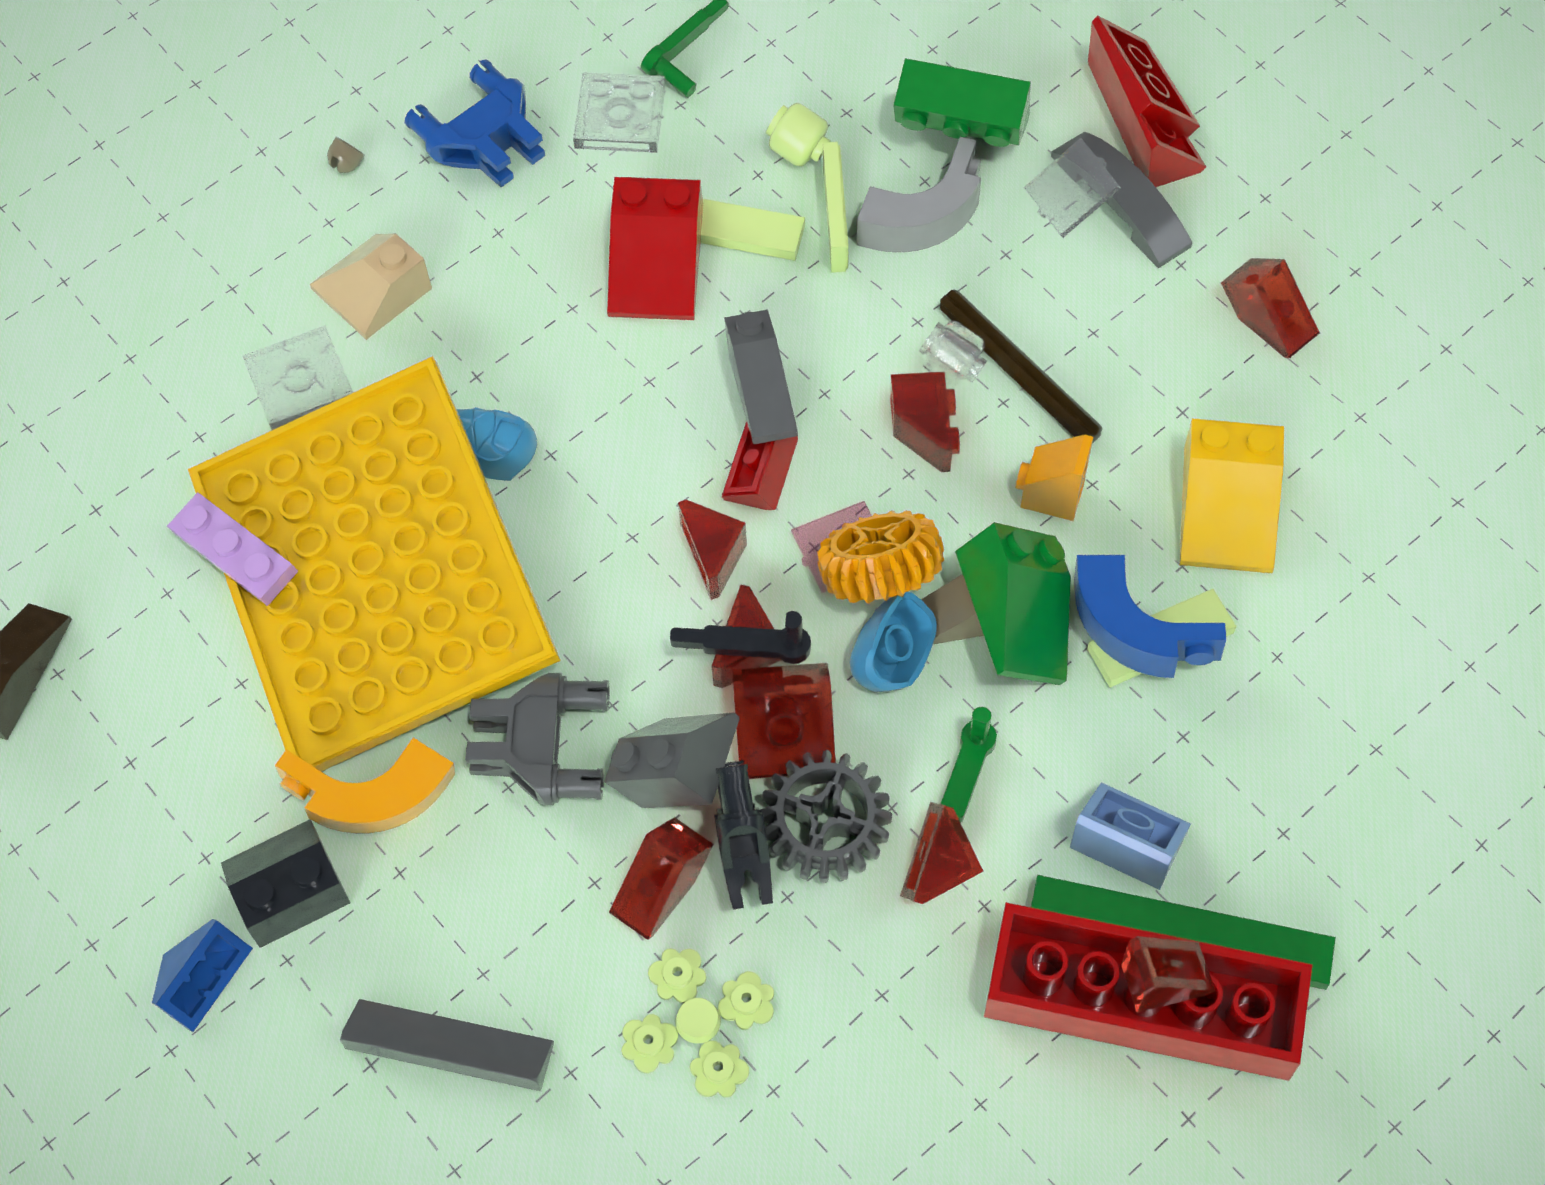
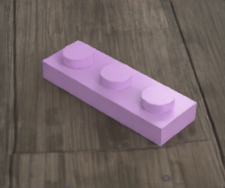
[167,492,298,606]

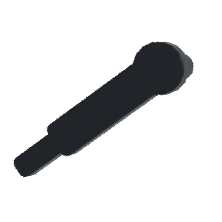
[670,611,811,664]

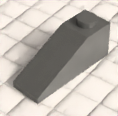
[724,309,798,445]

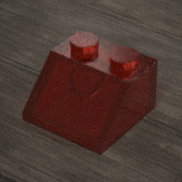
[732,663,836,779]

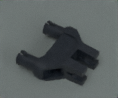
[714,760,773,910]

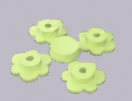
[621,948,774,1097]

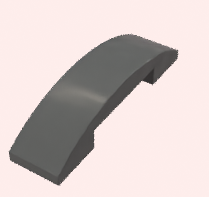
[1051,132,1192,268]

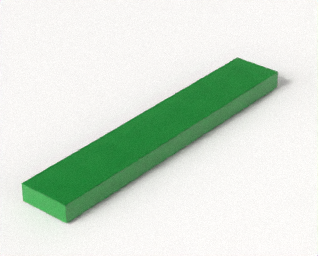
[1031,875,1336,990]

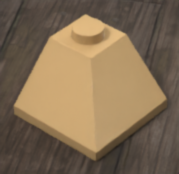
[310,233,432,340]

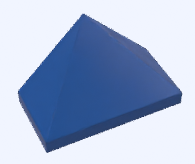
[152,919,253,1032]

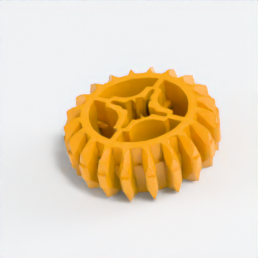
[817,510,944,604]

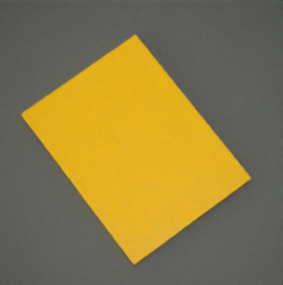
[188,356,561,771]

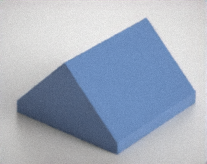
[1070,782,1191,890]

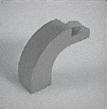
[857,137,981,253]

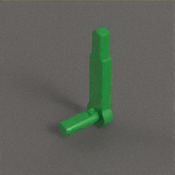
[641,0,729,97]
[933,707,997,852]

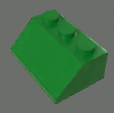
[893,58,1031,147]

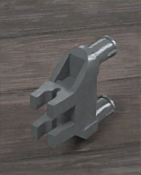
[465,673,610,805]

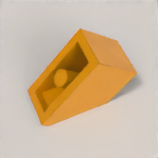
[1015,435,1093,521]

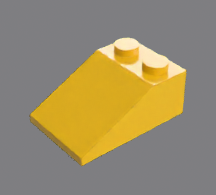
[1179,418,1284,573]

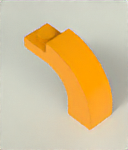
[275,738,455,834]

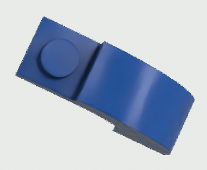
[1074,555,1226,678]

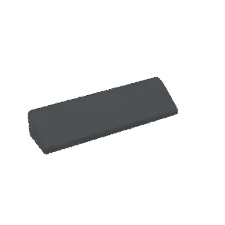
[340,999,554,1091]

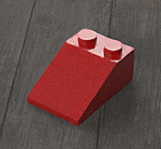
[607,177,703,320]

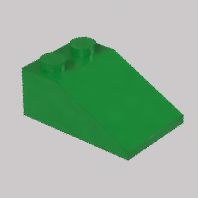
[955,522,1071,685]

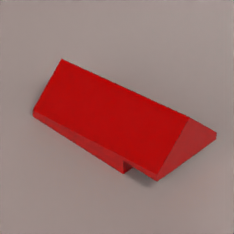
[1088,15,1206,187]

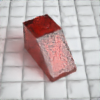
[1221,258,1320,358]
[609,817,714,940]

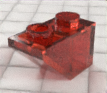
[890,371,960,472]

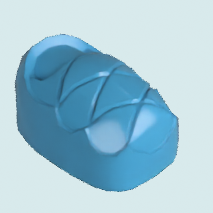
[457,407,537,481]
[849,592,937,692]

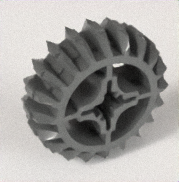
[759,750,892,883]

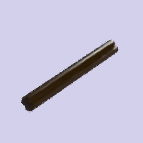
[940,289,1102,444]

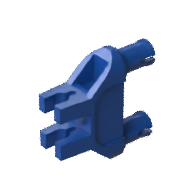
[405,59,545,187]

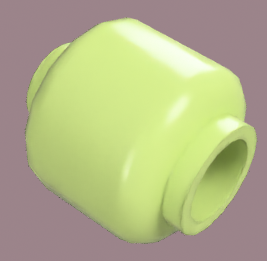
[766,103,831,166]

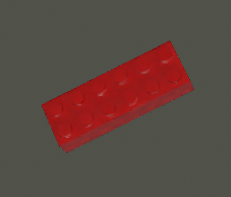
[984,902,1313,1081]

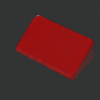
[721,422,798,510]

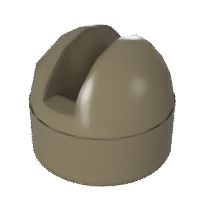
[327,137,365,173]

